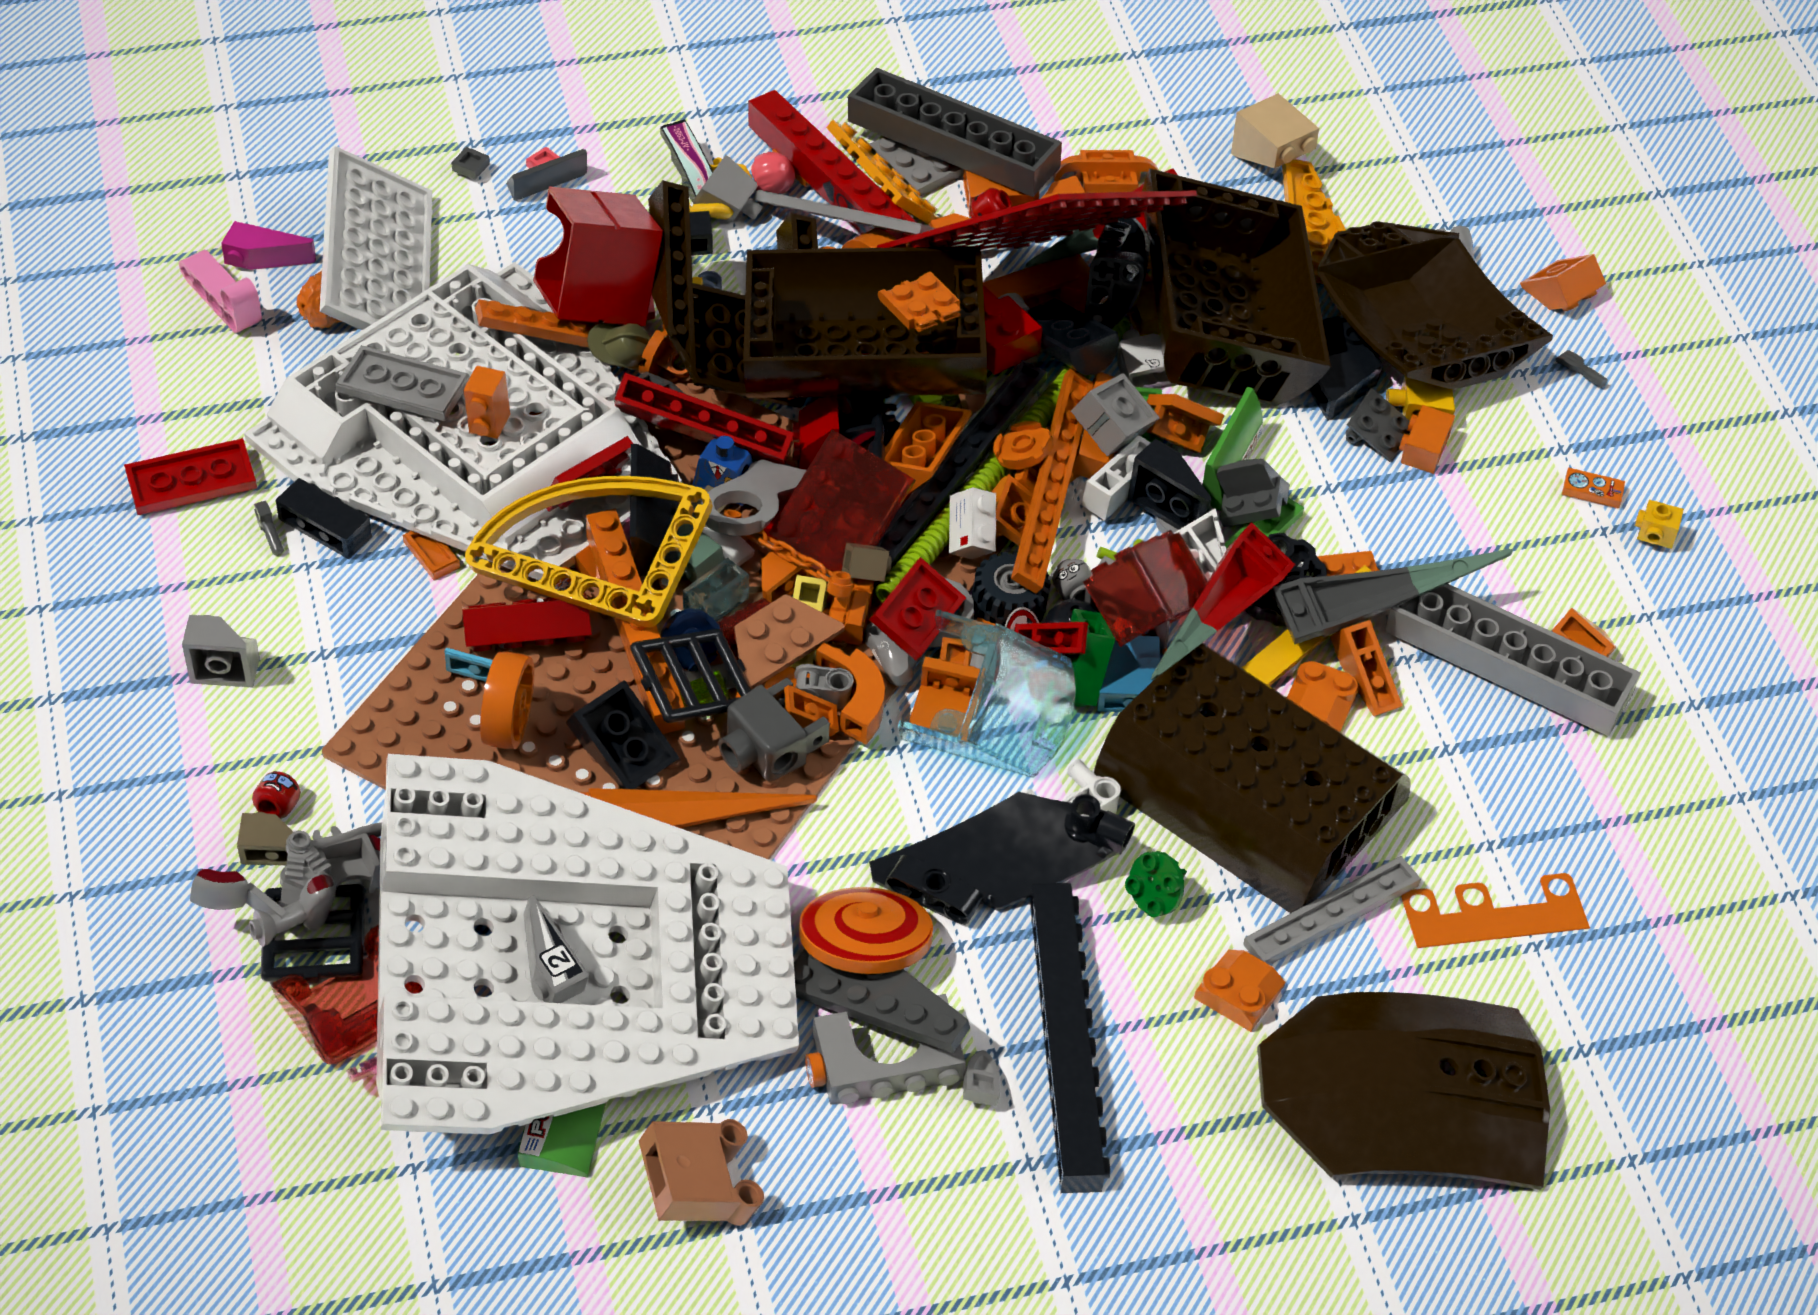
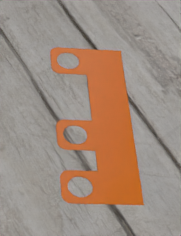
[1401,873,1590,948]

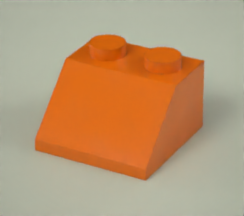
[1520,254,1606,311]

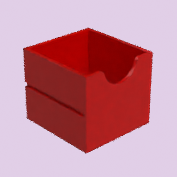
[533,186,663,326]

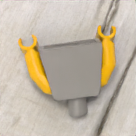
[689,155,763,222]

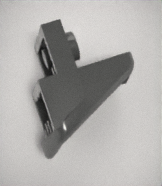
[1217,458,1290,527]

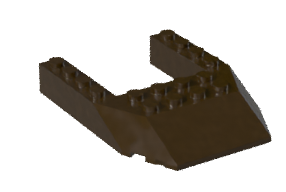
[648,180,818,408]

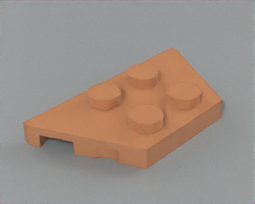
[734,594,845,690]

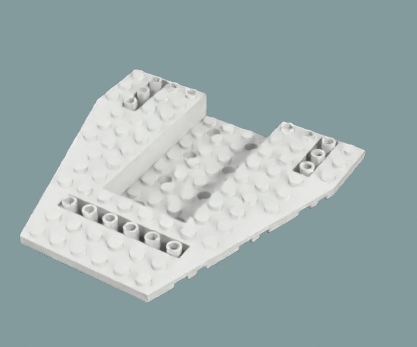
[244,262,682,580]
[376,754,799,1134]

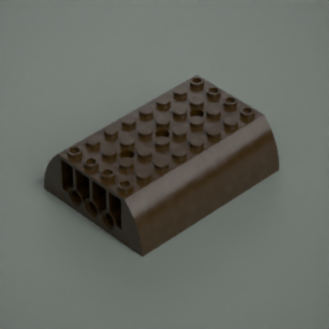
[1142,169,1331,406]
[743,246,987,399]
[1094,643,1411,913]

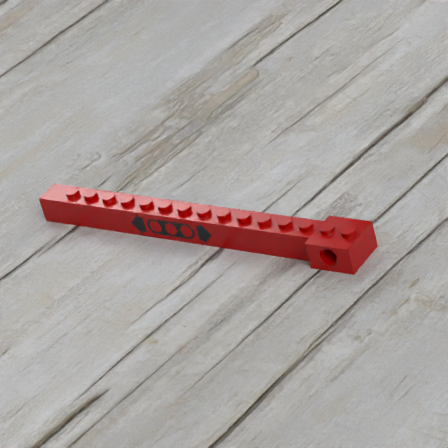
[748,90,1042,375]

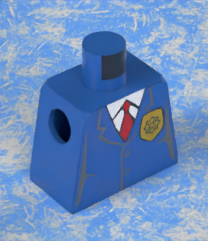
[693,436,753,506]

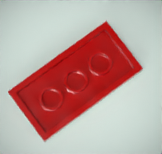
[124,438,257,516]

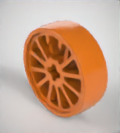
[480,652,534,749]

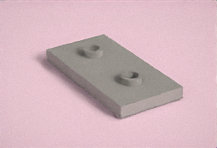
[335,345,470,421]

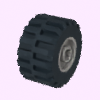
[971,552,1051,628]

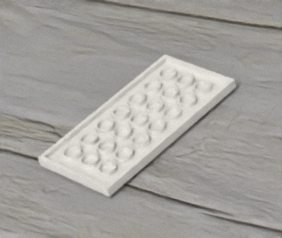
[319,145,432,330]

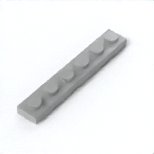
[1243,856,1421,965]

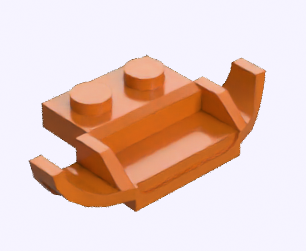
[1053,150,1159,193]

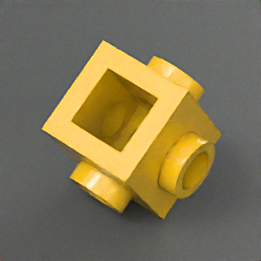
[1634,499,1684,549]

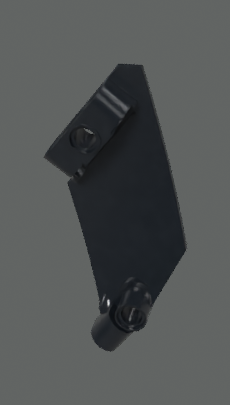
[869,791,1135,925]

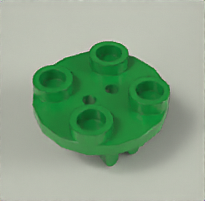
[1125,851,1187,917]

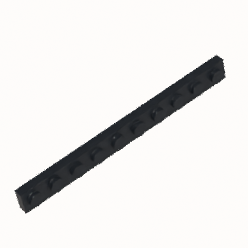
[869,360,1047,570]

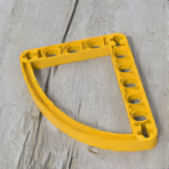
[465,476,713,627]

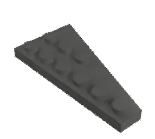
[794,948,970,1053]

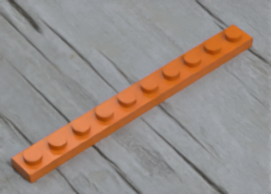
[1011,368,1094,594]

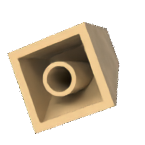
[1231,93,1320,168]

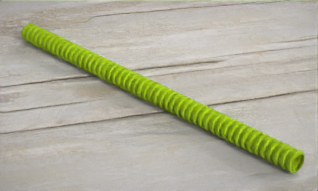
[875,317,1130,602]

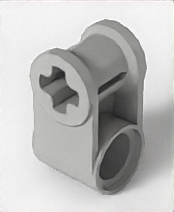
[794,664,853,709]

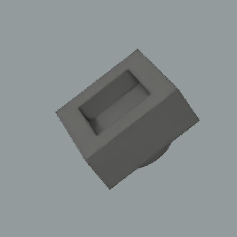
[451,146,490,180]

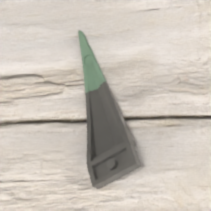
[1273,549,1513,644]

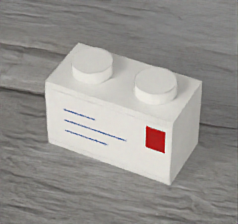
[949,487,996,559]

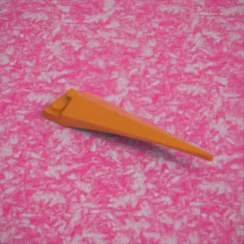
[579,788,818,828]

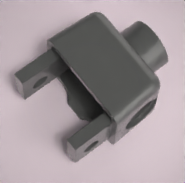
[718,678,830,781]

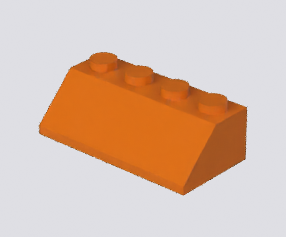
[876,401,972,497]

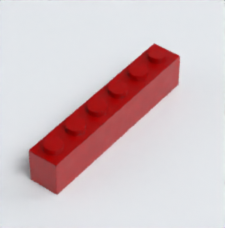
[614,373,794,465]

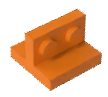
[1147,394,1224,453]

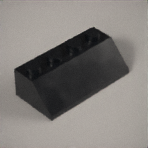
[630,444,679,577]

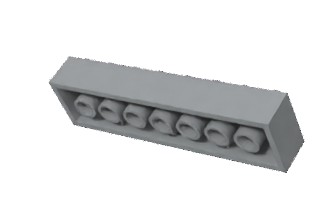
[1384,584,1641,736]

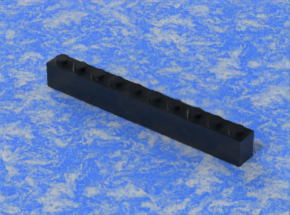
[1029,883,1110,1194]

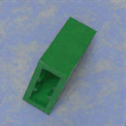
[1064,609,1115,707]

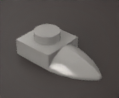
[963,1050,1000,1107]

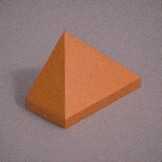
[1552,608,1616,657]

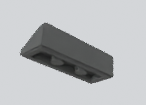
[506,148,587,201]

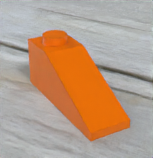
[1330,620,1403,716]

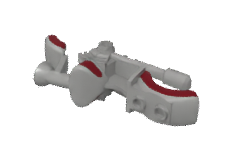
[190,822,382,947]

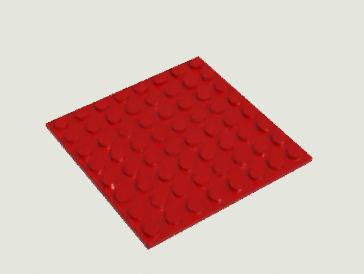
[877,190,1197,251]

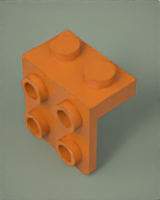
[909,656,986,740]

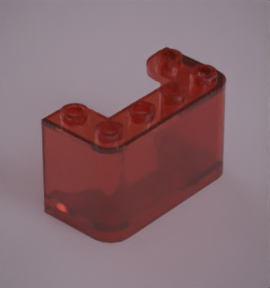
[1083,530,1208,647]

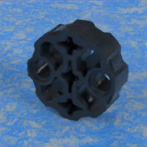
[1245,533,1327,627]

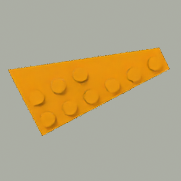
[826,120,939,225]
[1282,159,1346,284]

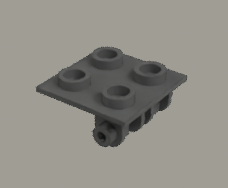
[1345,388,1410,462]

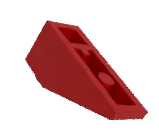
[1013,622,1088,660]

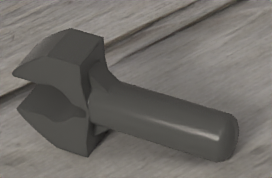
[254,500,284,555]

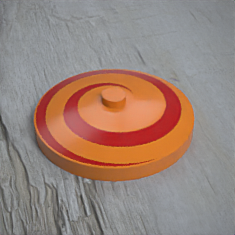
[799,887,933,974]

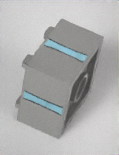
[1071,373,1160,456]

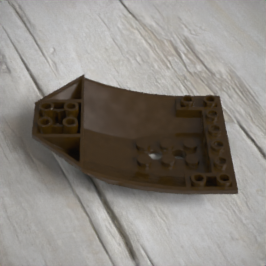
[1317,221,1553,390]
[1257,992,1550,1190]

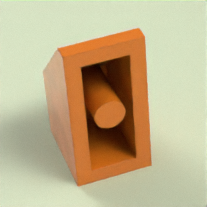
[761,548,811,607]

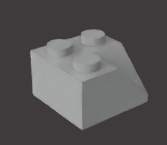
[182,615,260,688]

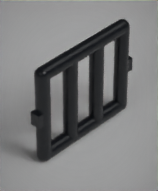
[630,629,751,723]
[260,883,365,984]

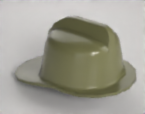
[587,323,650,370]

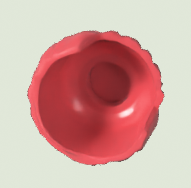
[751,152,795,194]

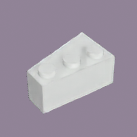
[1164,508,1226,599]

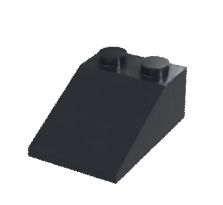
[1127,439,1211,530]
[566,680,679,789]

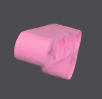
[179,249,262,333]

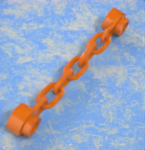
[722,509,853,598]

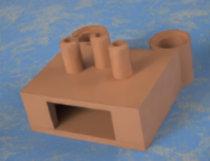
[638,1119,764,1226]

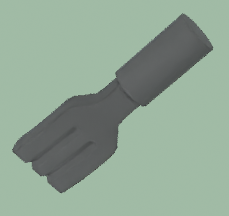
[1556,350,1608,388]

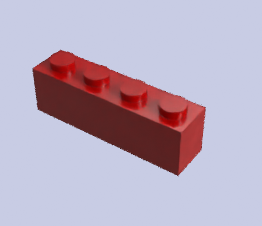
[462,592,592,651]

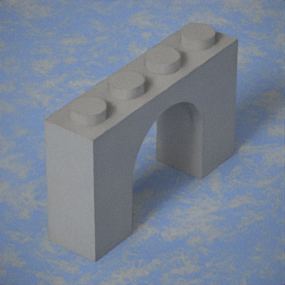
[813,994,966,1105]

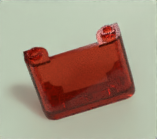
[270,925,423,1064]

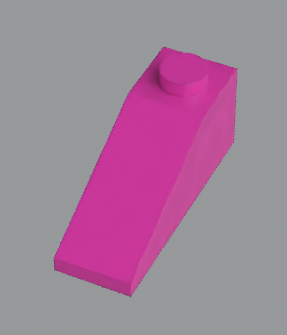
[221,221,316,270]

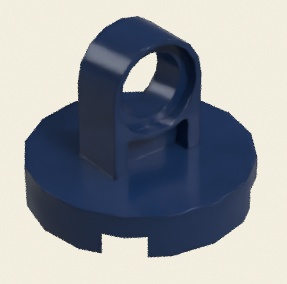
[660,608,721,671]

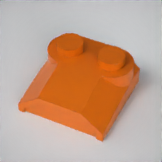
[991,474,1033,546]
[1287,661,1360,732]
[1194,949,1286,1032]

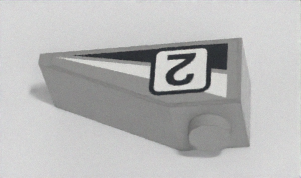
[524,895,589,1003]

